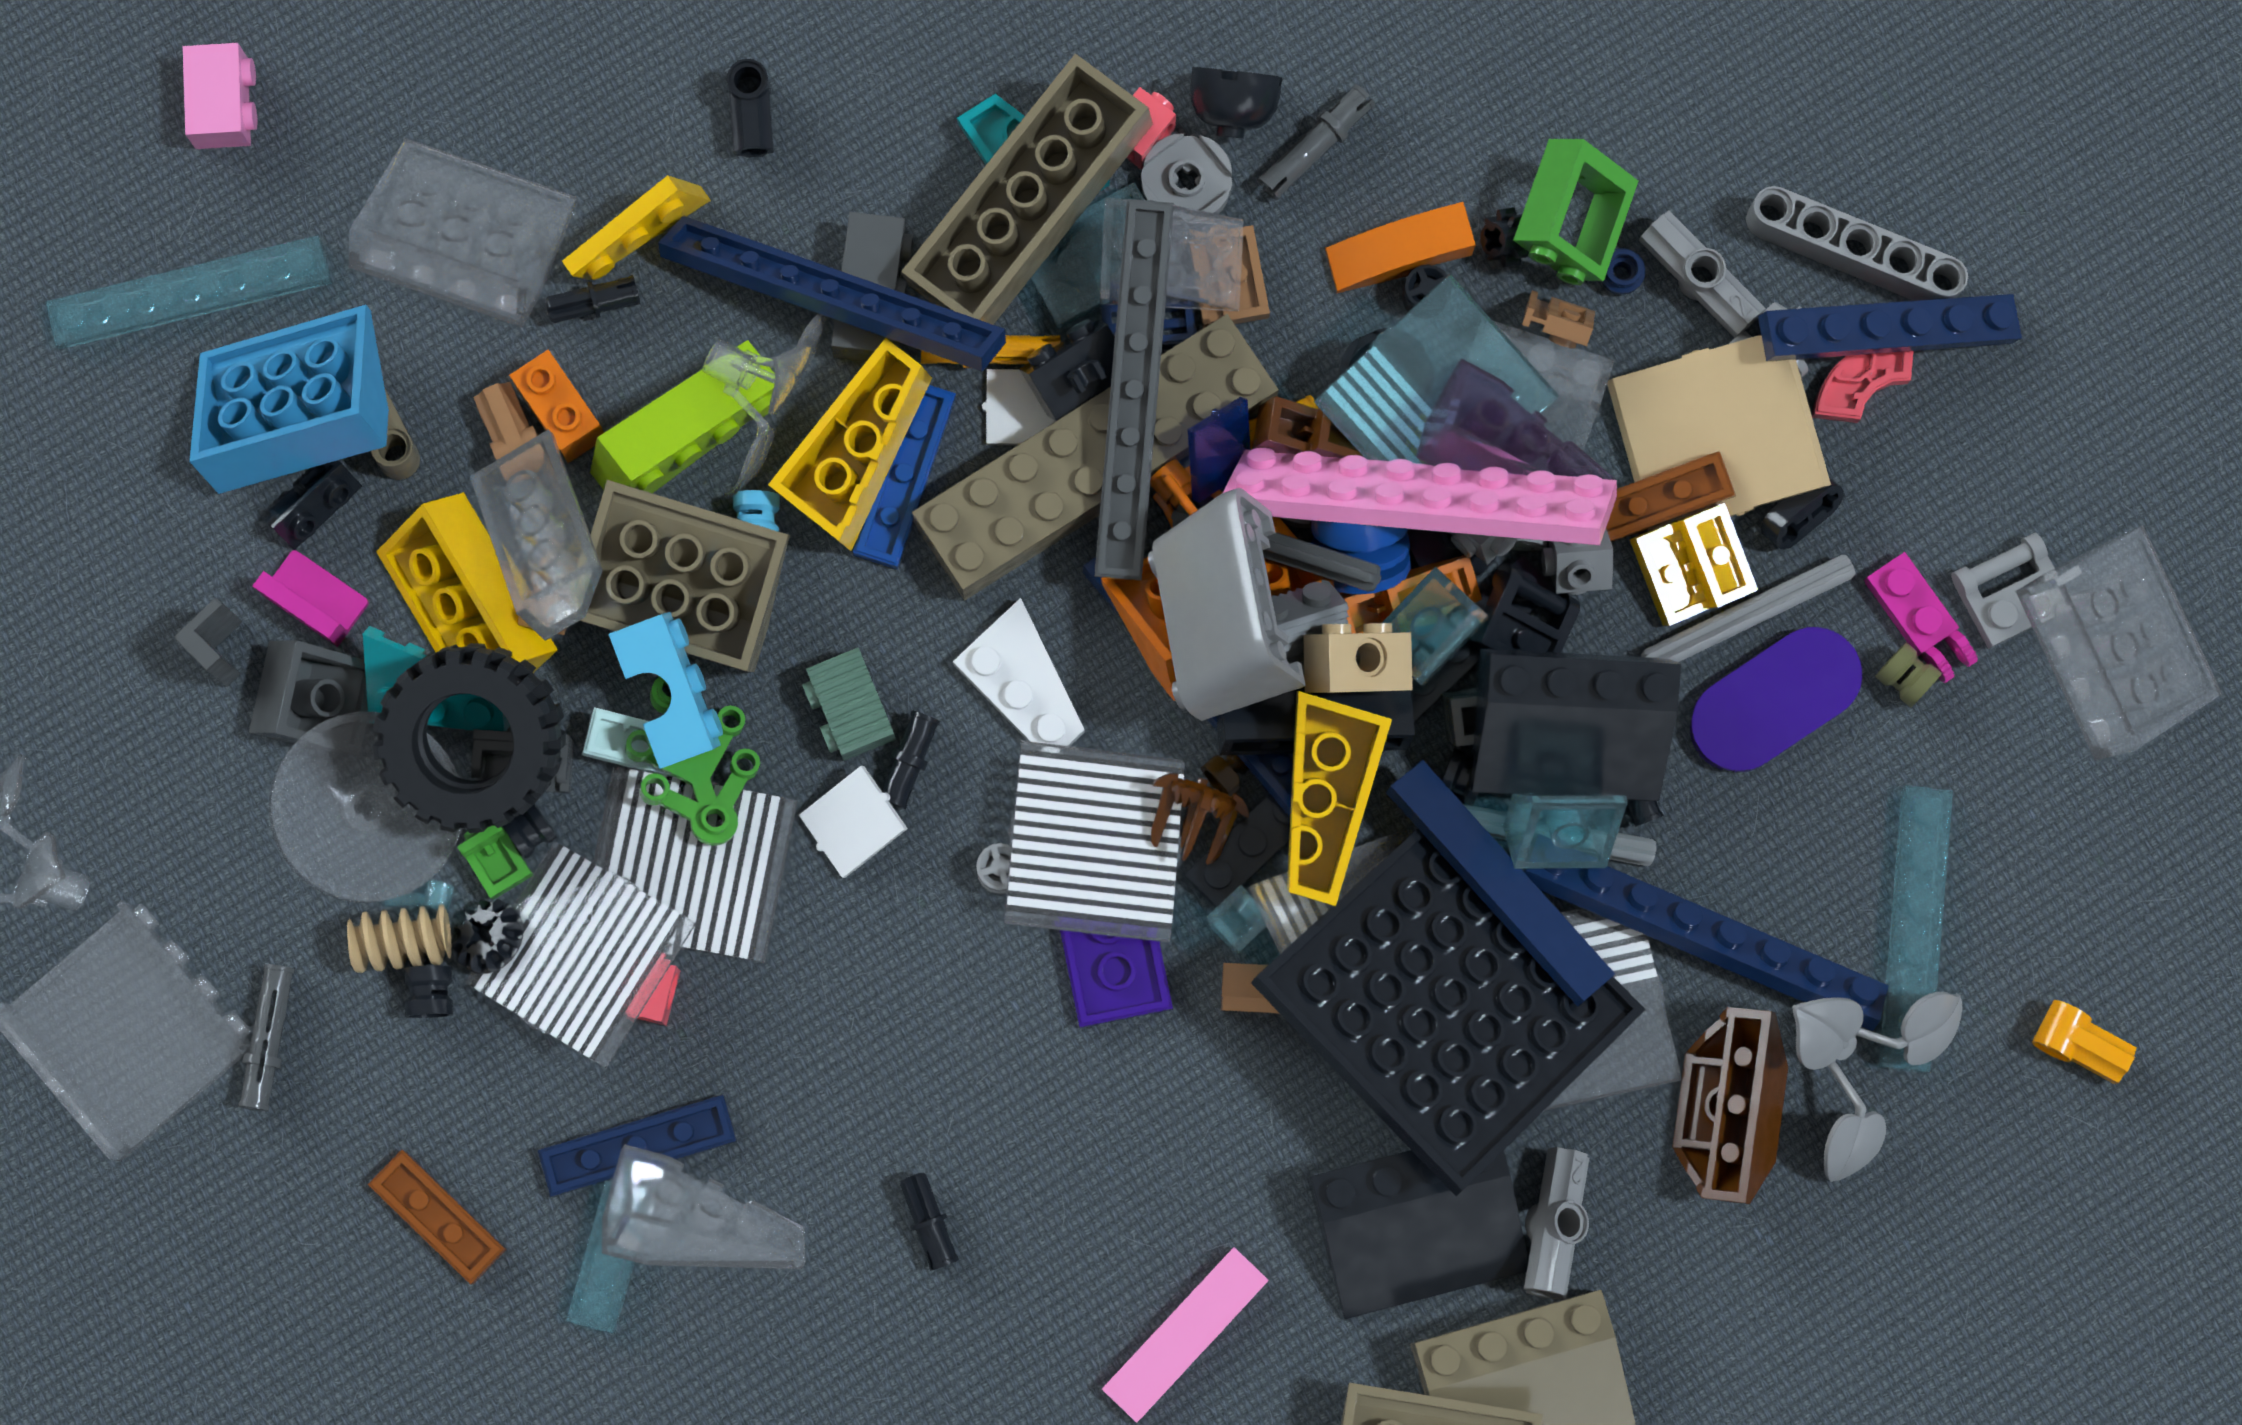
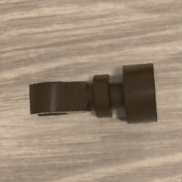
[1201,755,1249,797]

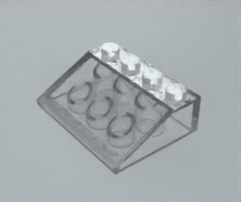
[349,138,577,328]
[2015,526,2222,761]

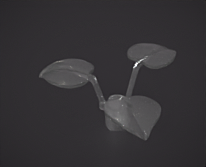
[703,313,826,499]
[0,754,90,911]

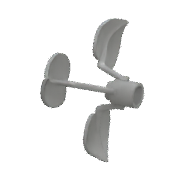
[1792,991,1962,1182]

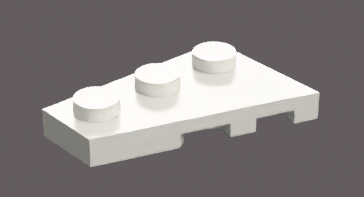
[953,598,1085,759]

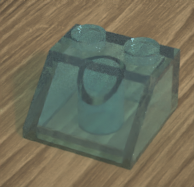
[1382,567,1489,686]
[1503,793,1628,869]

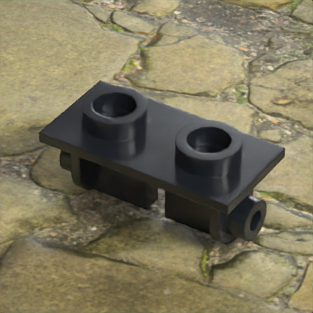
[265,460,362,550]

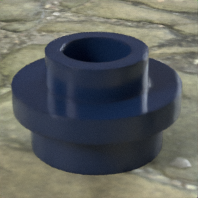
[1601,248,1645,295]

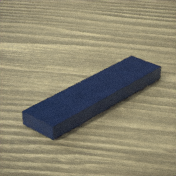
[538,1095,737,1197]

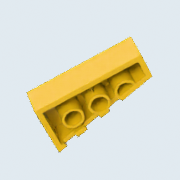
[768,338,932,551]
[1287,691,1392,906]

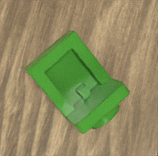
[457,825,533,900]

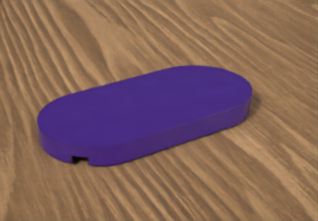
[1690,627,1862,772]

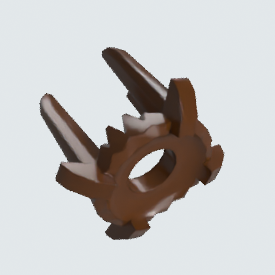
[1151,773,1249,865]

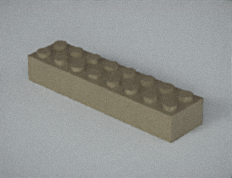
[912,314,1279,601]

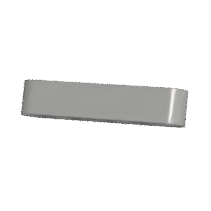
[1746,186,1968,301]

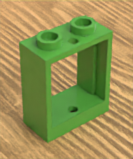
[1513,139,1638,285]

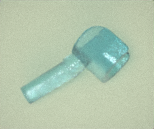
[384,879,454,909]

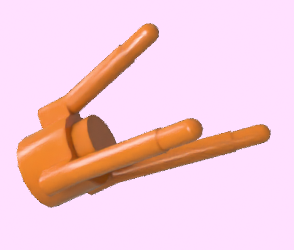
[1150,459,1223,528]

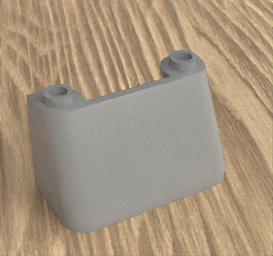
[1148,488,1306,721]

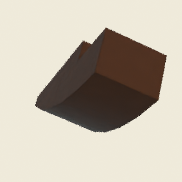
[1252,396,1407,461]

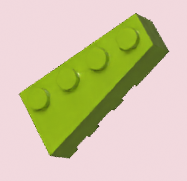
[590,340,782,493]

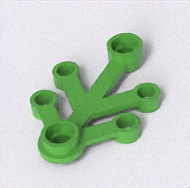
[625,677,760,846]

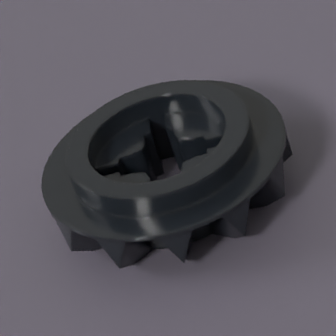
[452,899,524,974]

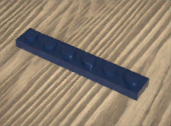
[1758,294,2022,362]

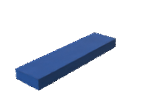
[853,385,956,570]

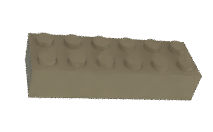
[901,54,1153,325]

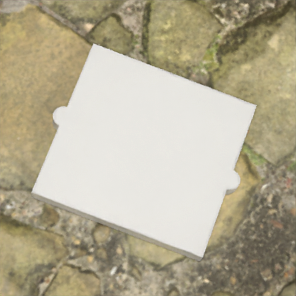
[982,369,1056,445]
[799,766,908,878]

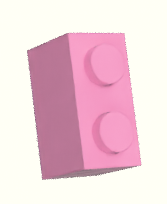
[183,43,257,149]

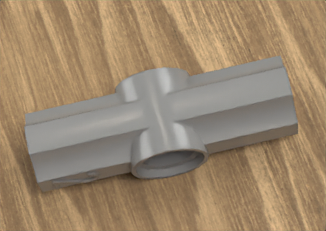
[1639,210,1766,338]
[1524,1147,1590,1300]

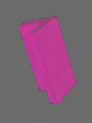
[253,550,369,647]

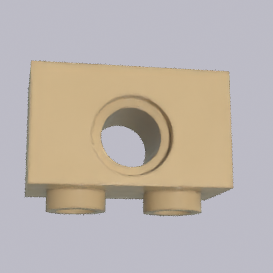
[1304,623,1412,693]

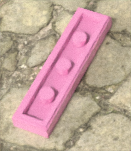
[1102,1247,1269,1423]

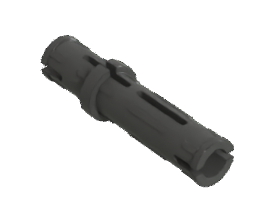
[1257,84,1375,200]
[238,964,295,1111]

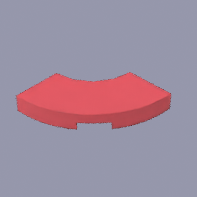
[1812,351,1914,423]

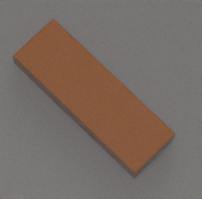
[1606,451,1736,542]
[368,1150,507,1285]

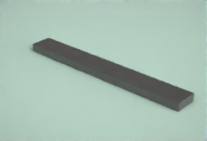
[1094,199,1174,581]

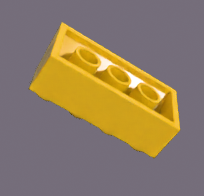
[376,492,558,673]

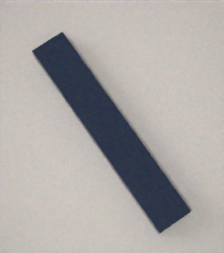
[1386,760,1615,1007]

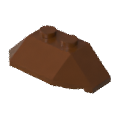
[1672,1007,1788,1205]

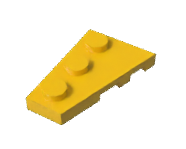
[562,175,711,280]

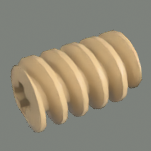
[347,904,452,973]

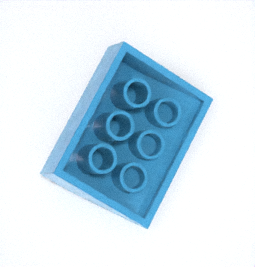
[189,305,389,494]

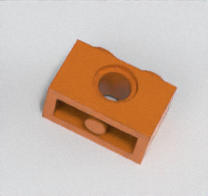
[509,349,604,463]

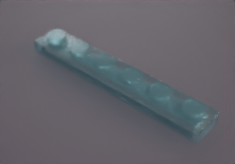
[46,235,332,350]
[1879,785,1953,1074]

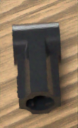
[727,58,774,158]

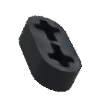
[1761,477,1844,550]

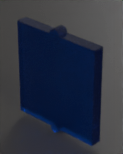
[1187,397,1251,502]

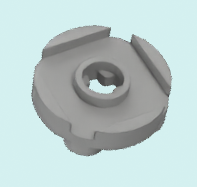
[1141,133,1232,229]

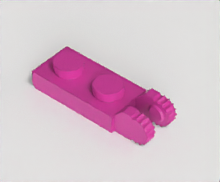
[1864,552,1978,683]

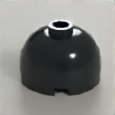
[1190,67,1282,139]

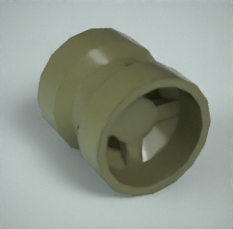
[1875,642,1942,708]

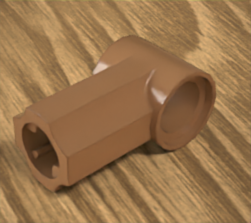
[473,382,550,482]

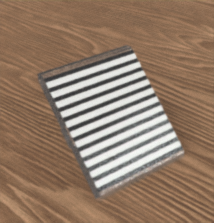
[1004,740,1185,942]
[580,767,798,963]
[465,841,696,1068]

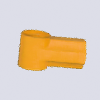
[2032,1000,2137,1084]

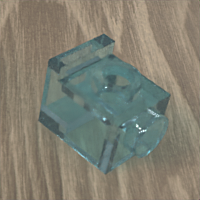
[1204,885,1274,955]

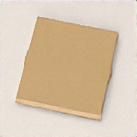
[1607,335,1831,532]

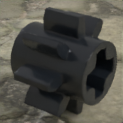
[1480,207,1529,267]

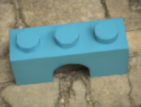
[609,612,723,769]

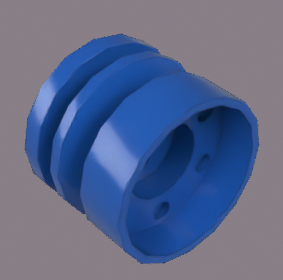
[1310,520,1411,595]

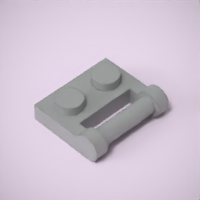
[1951,532,2075,649]

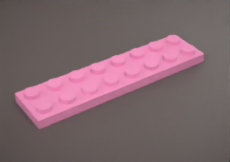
[1223,448,1617,545]

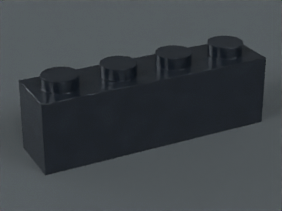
[1216,687,1415,756]

